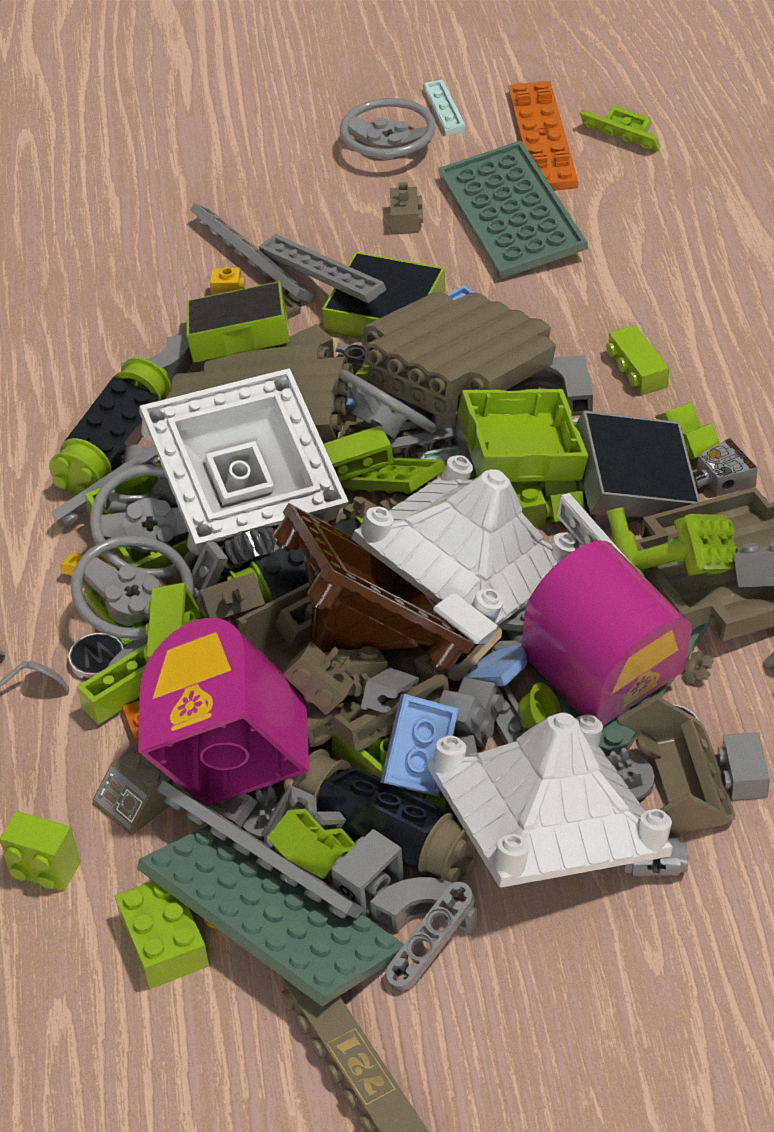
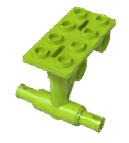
[606,507,739,577]

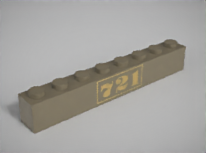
[280,977,429,1132]

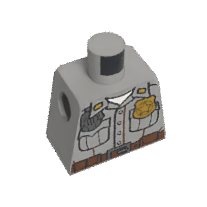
[693,438,758,496]

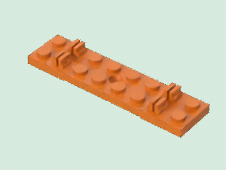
[508,81,578,190]

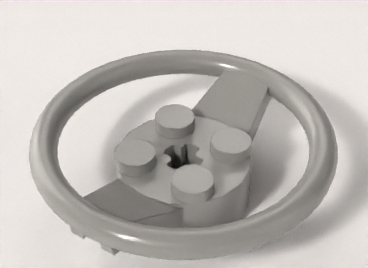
[340,98,436,160]
[338,370,437,438]
[90,464,199,579]
[71,535,194,639]

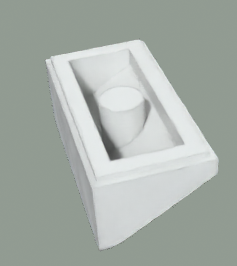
[433,593,498,644]

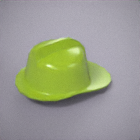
[518,682,561,730]

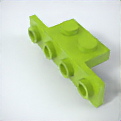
[580,105,660,151]

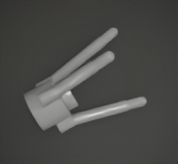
[104,493,160,532]

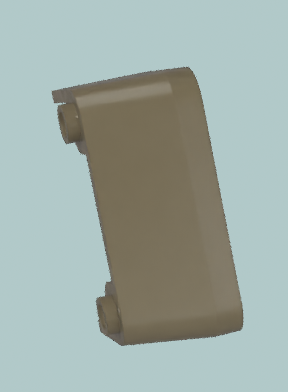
[618,695,735,834]

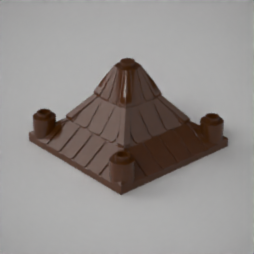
[273,503,474,671]

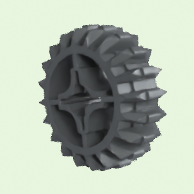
[219,527,281,579]

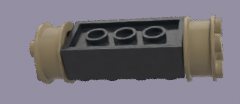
[292,749,476,883]

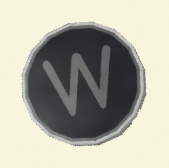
[68,633,123,679]

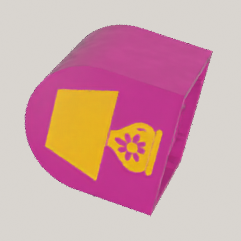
[521,540,692,726]
[138,618,309,806]

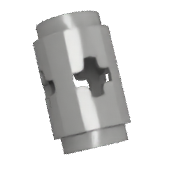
[623,838,688,876]

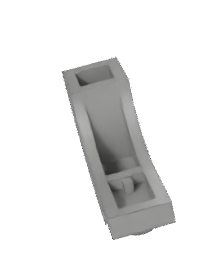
[121,334,193,384]
[370,877,478,935]

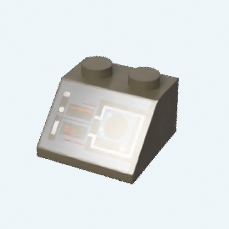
[93,747,174,836]

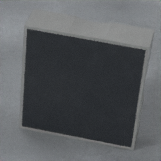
[575,411,700,517]

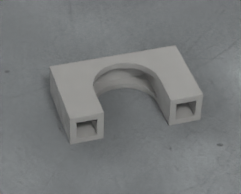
[505,355,593,415]

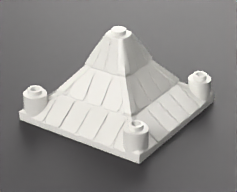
[139,368,349,556]
[352,455,579,626]
[427,713,673,888]

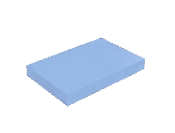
[380,694,459,797]

